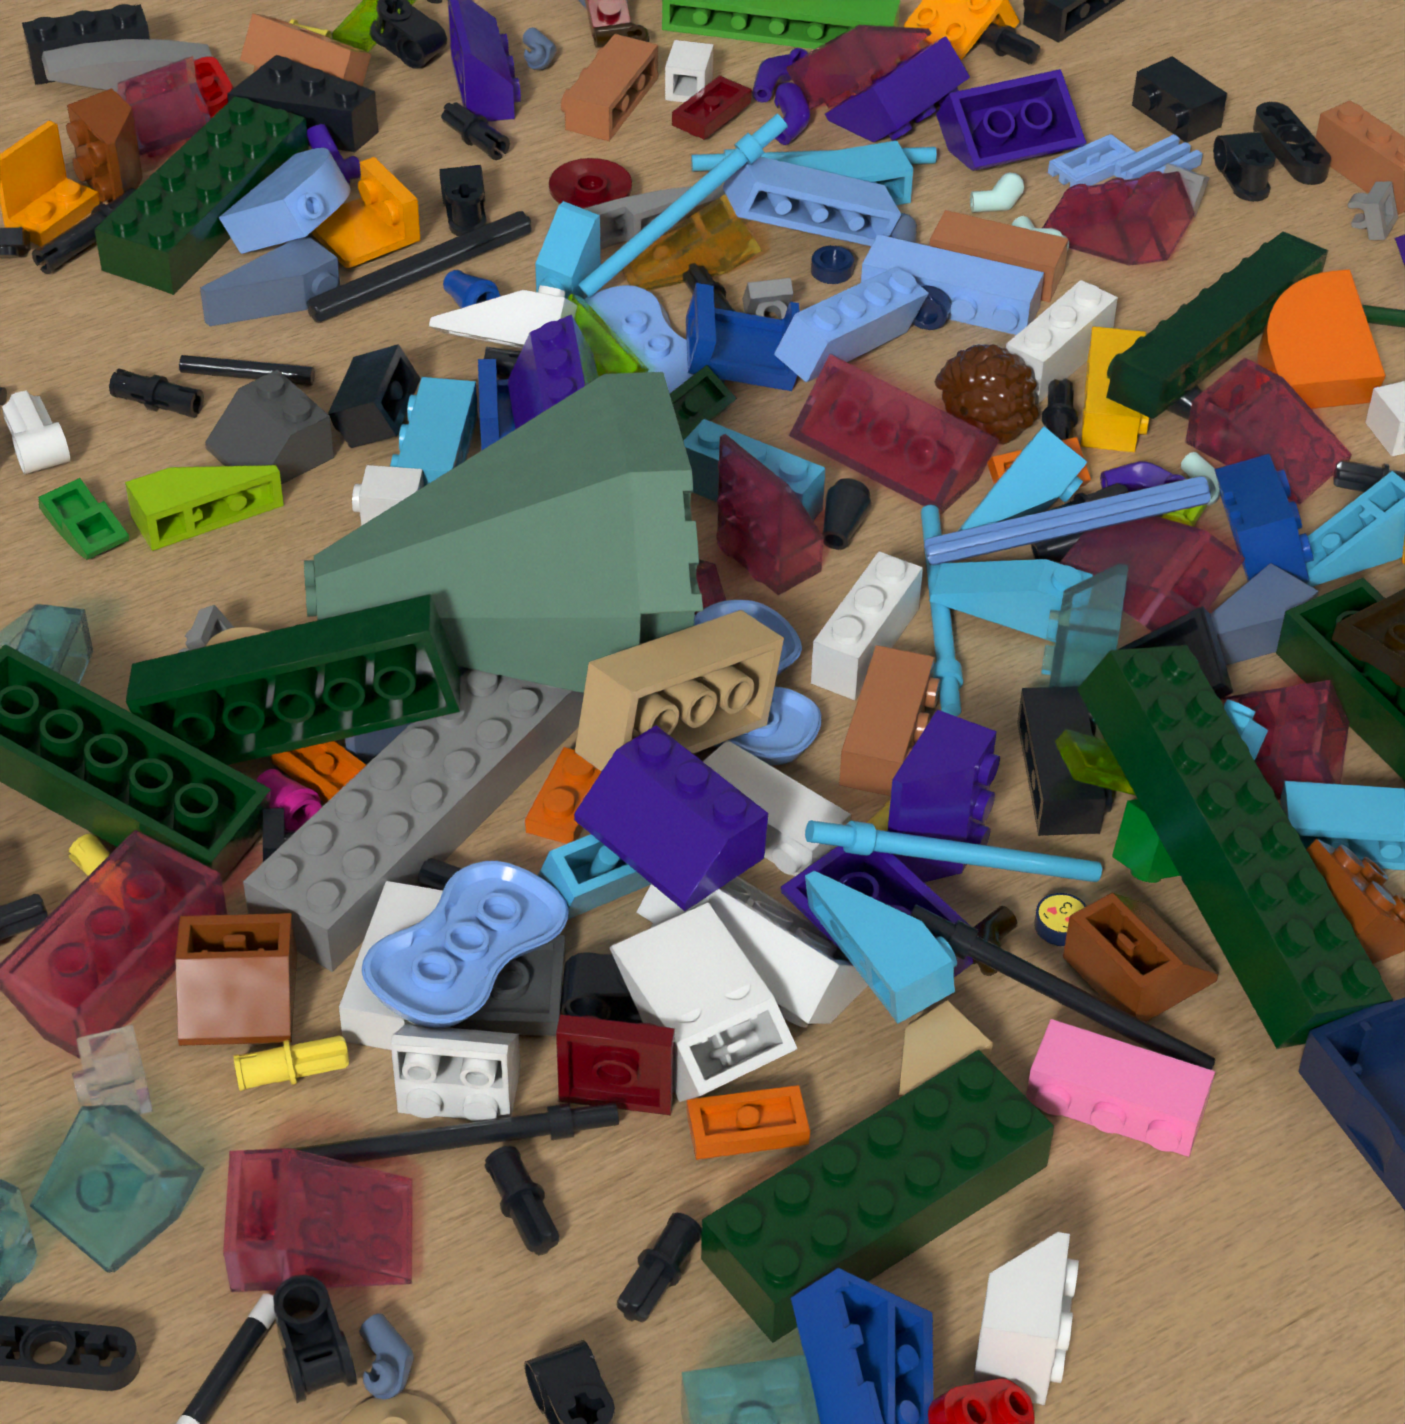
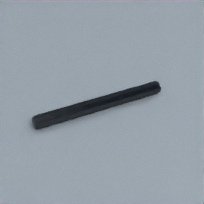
[307,211,532,323]

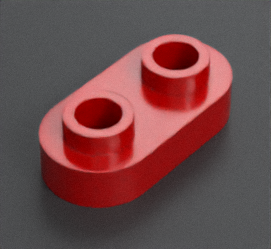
[183,56,234,118]
[928,1379,1035,1424]

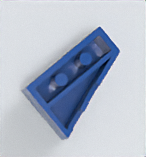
[1214,454,1314,583]
[791,1268,933,1424]

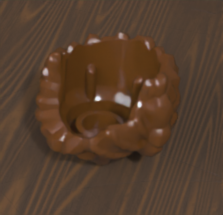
[934,344,1038,445]

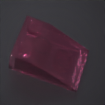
[117,56,213,157]

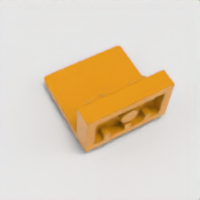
[903,0,1020,60]
[0,120,100,246]
[311,157,420,268]

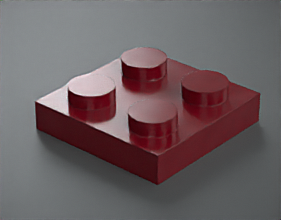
[556,1014,675,1116]

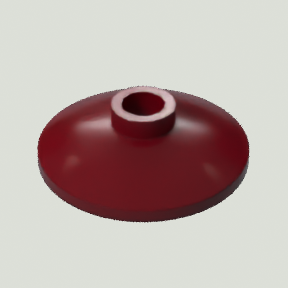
[549,158,632,209]

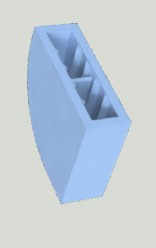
[219,148,351,254]

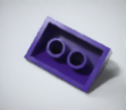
[448,0,521,122]
[825,36,970,143]
[936,69,1087,171]
[507,314,598,429]
[888,709,1000,882]
[574,725,768,911]
[781,846,973,978]

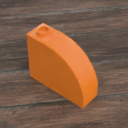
[1257,269,1386,413]

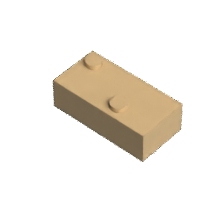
[575,610,784,772]

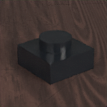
[0,227,31,258]
[263,808,295,862]

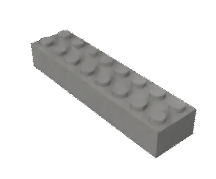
[243,669,584,972]

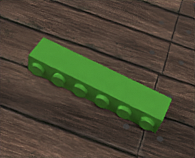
[662,0,900,59]

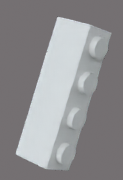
[637,876,868,1028]

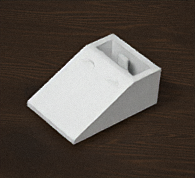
[609,902,798,1102]

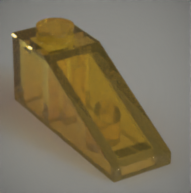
[622,194,762,291]

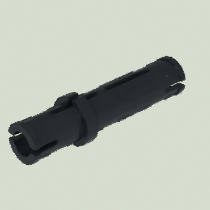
[32,188,136,274]

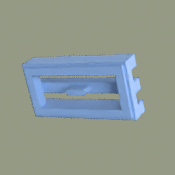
[1048,134,1136,193]
[1114,134,1203,194]

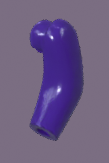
[752,48,810,102]
[774,82,810,145]
[307,124,361,185]
[1100,461,1186,492]

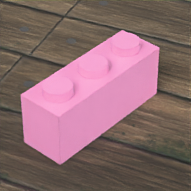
[1026,1019,1215,1157]

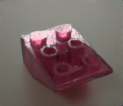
[786,25,932,110]
[1042,171,1195,266]
[1185,357,1352,505]
[716,434,824,596]
[1060,516,1245,631]
[1220,680,1349,800]
[223,1148,413,1292]

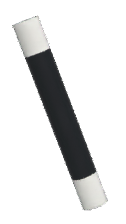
[176,1293,275,1424]

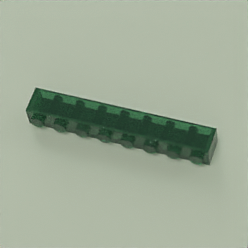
[1106,231,1329,419]

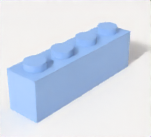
[722,157,901,246]
[861,234,1044,335]
[774,266,929,383]

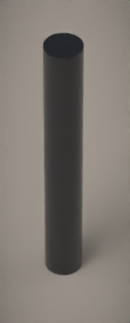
[179,355,315,385]

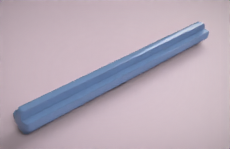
[924,476,1210,566]

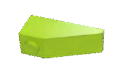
[125,465,284,551]

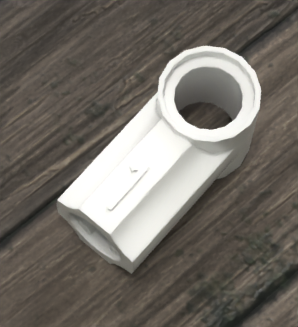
[2,390,70,474]

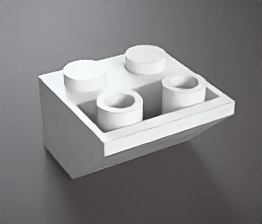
[391,1024,520,1122]
[973,1232,1079,1405]

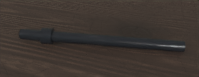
[909,904,1215,1070]
[271,1102,619,1174]

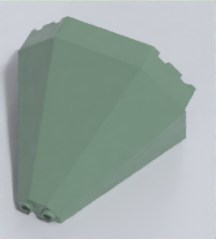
[304,372,703,693]

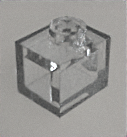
[72,1025,153,1126]

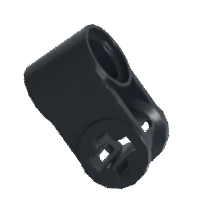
[369,0,447,69]
[1213,131,1276,201]
[439,165,487,236]
[561,952,643,1024]
[273,1275,357,1403]
[524,1340,615,1424]

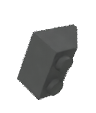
[205,369,334,484]

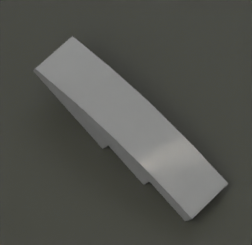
[41,39,212,93]
[584,184,751,249]

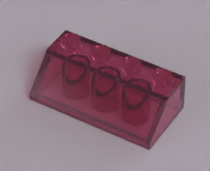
[789,354,999,515]
[0,830,227,1063]

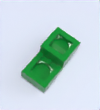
[38,478,129,560]

